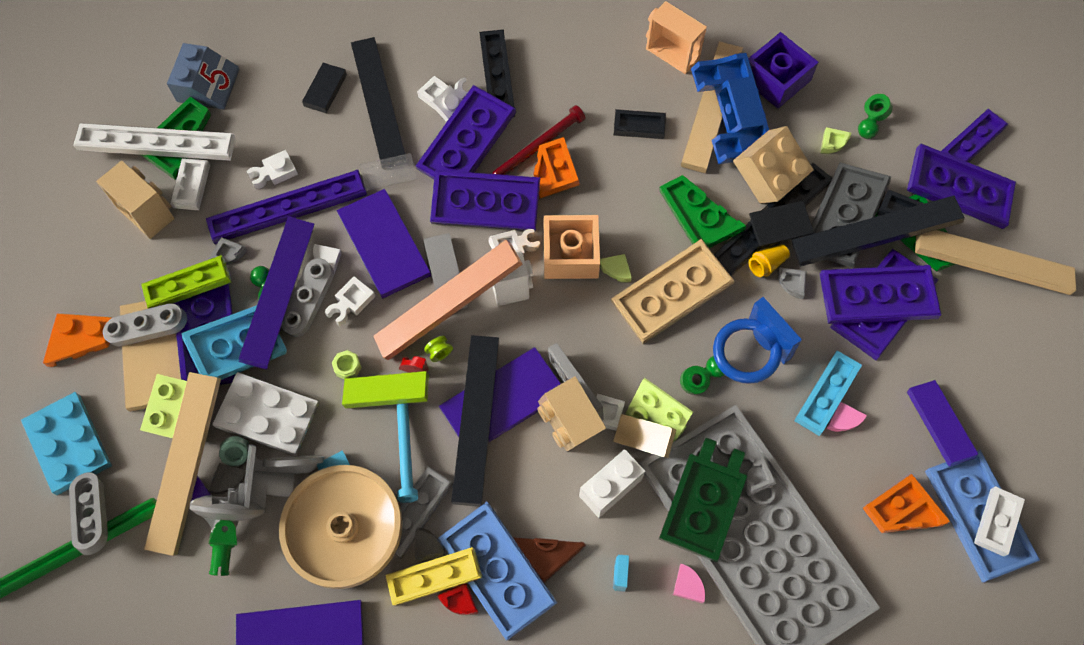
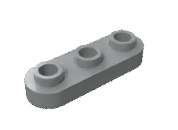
[281,258,334,337]
[103,304,187,347]
[69,472,108,555]

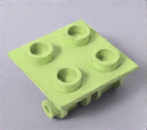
[140,374,187,438]
[625,378,693,442]

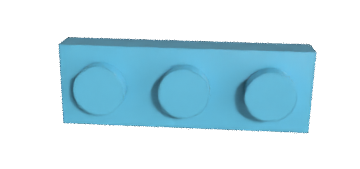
[794,351,862,436]

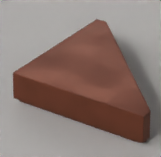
[512,536,586,583]

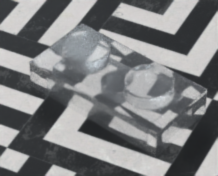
[360,153,417,191]

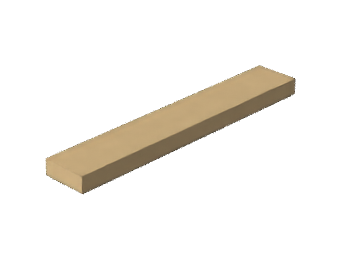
[681,41,743,173]
[915,230,1076,295]
[144,372,221,556]

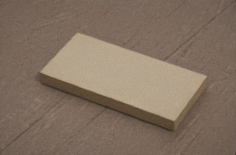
[611,239,734,344]
[120,301,181,412]

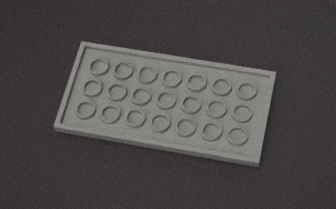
[639,405,880,645]

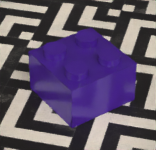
[748,32,819,109]

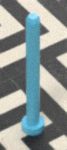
[397,403,418,503]

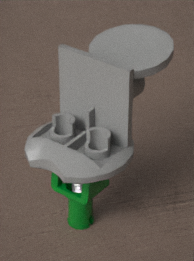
[190,444,324,576]

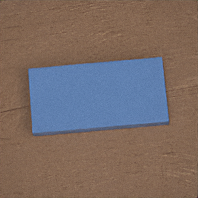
[925,450,1040,583]
[438,502,558,641]

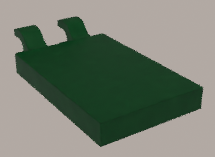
[659,438,747,562]

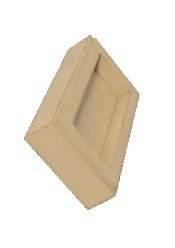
[613,414,676,458]

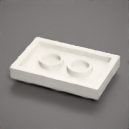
[213,372,319,456]

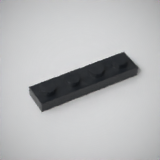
[479,29,515,117]

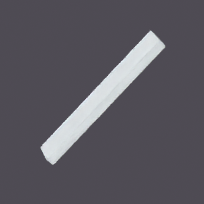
[73,123,236,161]

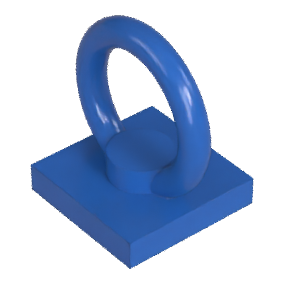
[713,297,802,384]

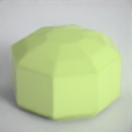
[332,350,362,379]

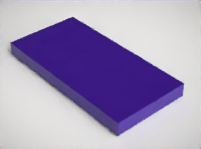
[416,85,517,179]
[907,143,1016,229]
[430,170,540,231]
[337,189,431,299]
[830,248,938,360]
[820,265,942,324]
[173,283,240,385]
[439,347,561,442]
[236,600,364,645]

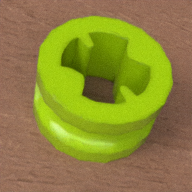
[424,336,453,362]

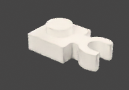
[430,77,468,122]
[247,150,298,189]
[489,229,540,256]
[325,277,376,327]

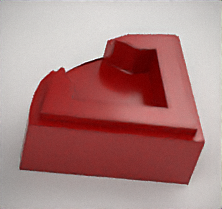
[399,356,429,373]
[437,583,478,615]

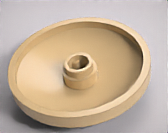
[279,465,403,589]

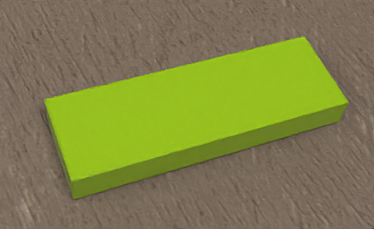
[141,255,231,309]
[342,371,429,409]

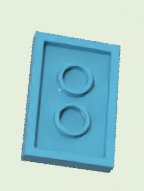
[182,305,287,380]
[21,392,112,495]

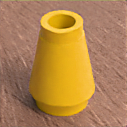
[749,244,790,277]

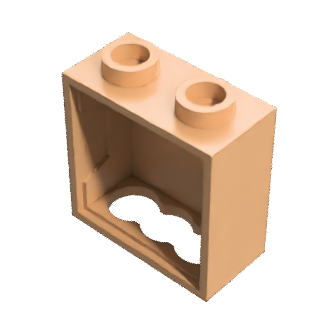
[646,1,707,74]

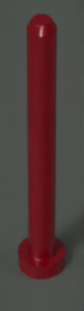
[492,105,586,175]

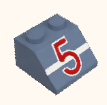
[167,43,239,110]

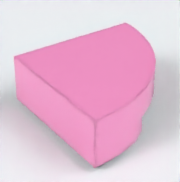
[826,402,867,432]
[673,564,705,604]

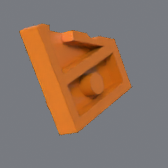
[533,137,580,199]
[43,313,112,367]
[863,474,950,533]

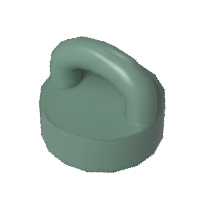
[219,436,249,466]

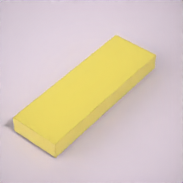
[386,547,482,606]

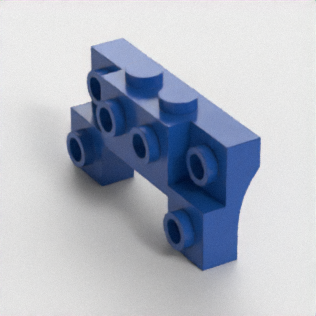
[691,53,769,164]

